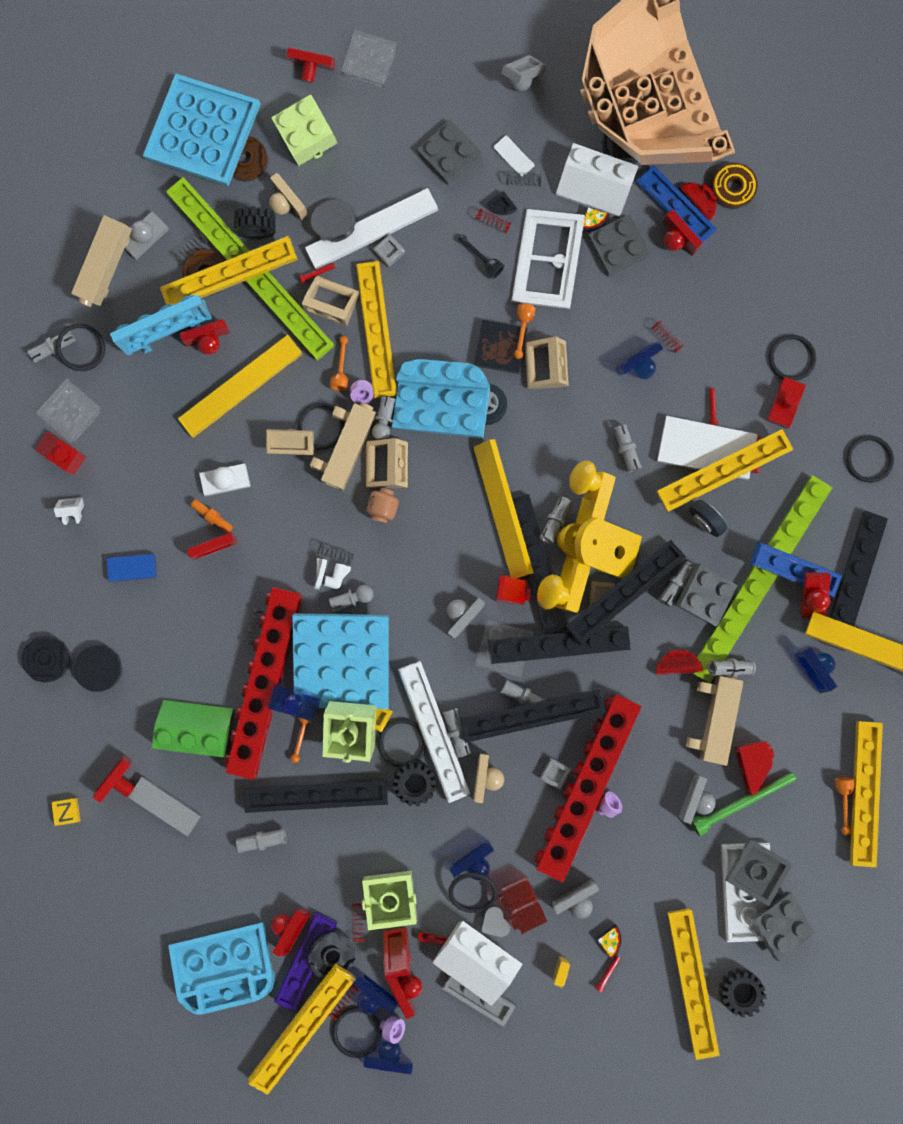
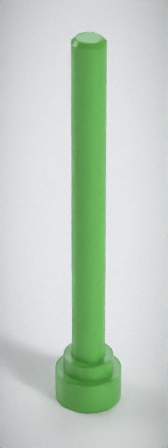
[691,772,796,837]

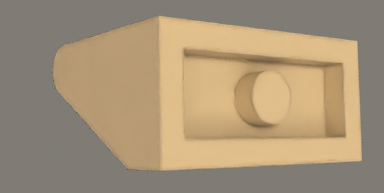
[302,276,360,326]
[524,337,569,389]
[366,438,408,488]

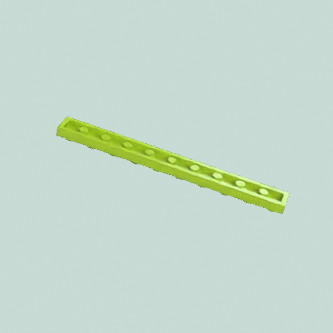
[166,177,334,361]
[692,475,833,684]

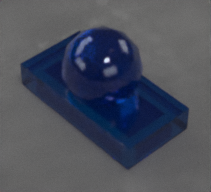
[615,342,663,380]
[794,647,838,694]
[268,685,321,722]
[450,840,494,881]
[353,971,398,1014]
[363,1041,413,1075]

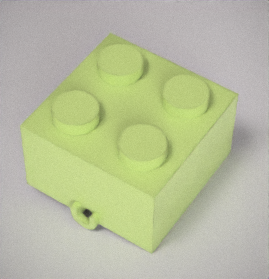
[271,94,337,166]
[323,701,376,763]
[362,870,417,930]

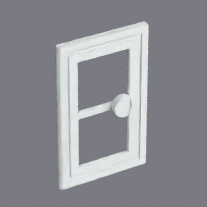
[511,209,585,309]

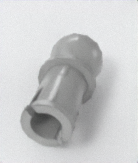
[372,396,396,440]
[329,585,374,613]

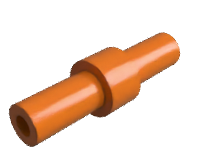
[191,499,234,534]

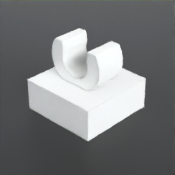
[54,497,84,525]

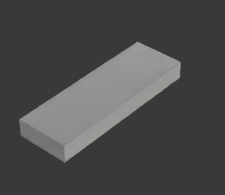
[128,777,202,836]
[442,975,516,1027]

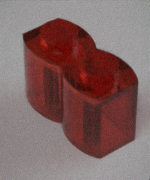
[498,875,548,934]

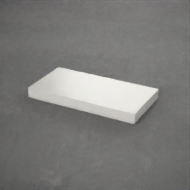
[657,416,758,480]
[720,842,773,942]

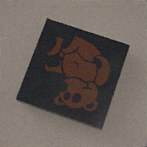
[474,320,528,374]

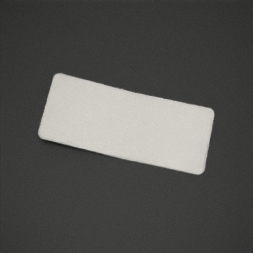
[494,136,535,177]

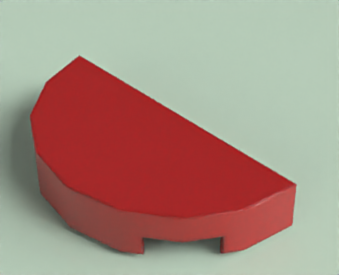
[679,182,717,221]
[655,649,704,676]

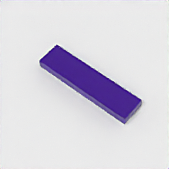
[274,912,338,1012]

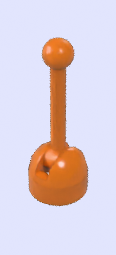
[514,304,536,359]
[330,335,349,391]
[290,706,318,763]
[834,777,854,836]

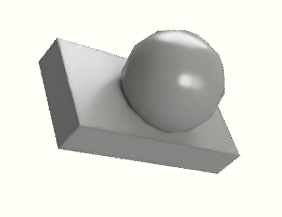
[501,55,546,91]
[125,211,170,260]
[446,598,485,639]
[679,774,716,824]
[552,879,600,919]

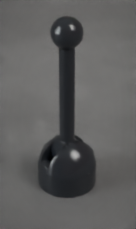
[458,235,505,279]

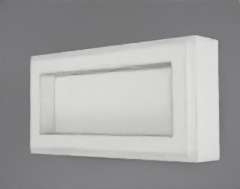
[200,463,251,497]

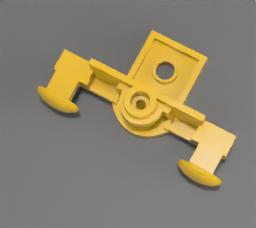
[537,461,642,613]

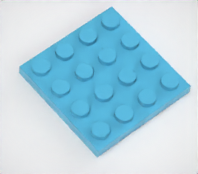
[143,74,261,187]
[293,613,389,709]

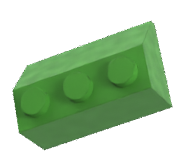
[152,700,234,757]

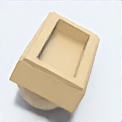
[269,173,307,220]
[266,429,314,455]
[473,753,505,803]

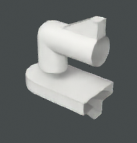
[314,558,351,590]

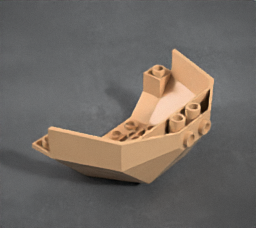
[580,0,735,165]

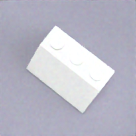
[556,143,638,218]
[432,921,523,1006]

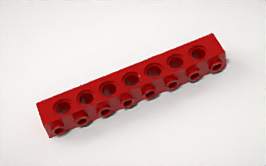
[224,587,303,780]
[533,694,642,882]

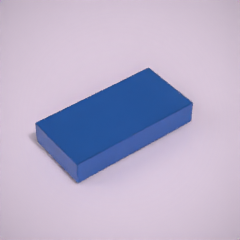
[107,554,157,582]

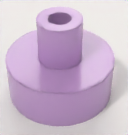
[350,380,374,404]
[597,792,622,818]
[380,1016,405,1044]

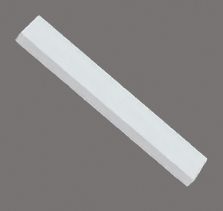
[305,188,438,270]
[398,661,470,803]

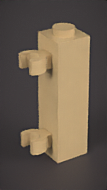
[71,215,132,307]
[310,403,376,492]
[685,675,744,766]

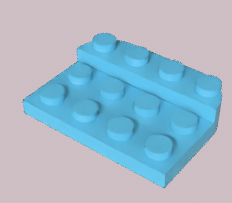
[110,294,212,356]
[392,359,490,438]
[168,923,275,1015]

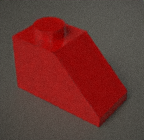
[34,431,87,476]
[495,575,531,606]
[734,740,774,795]

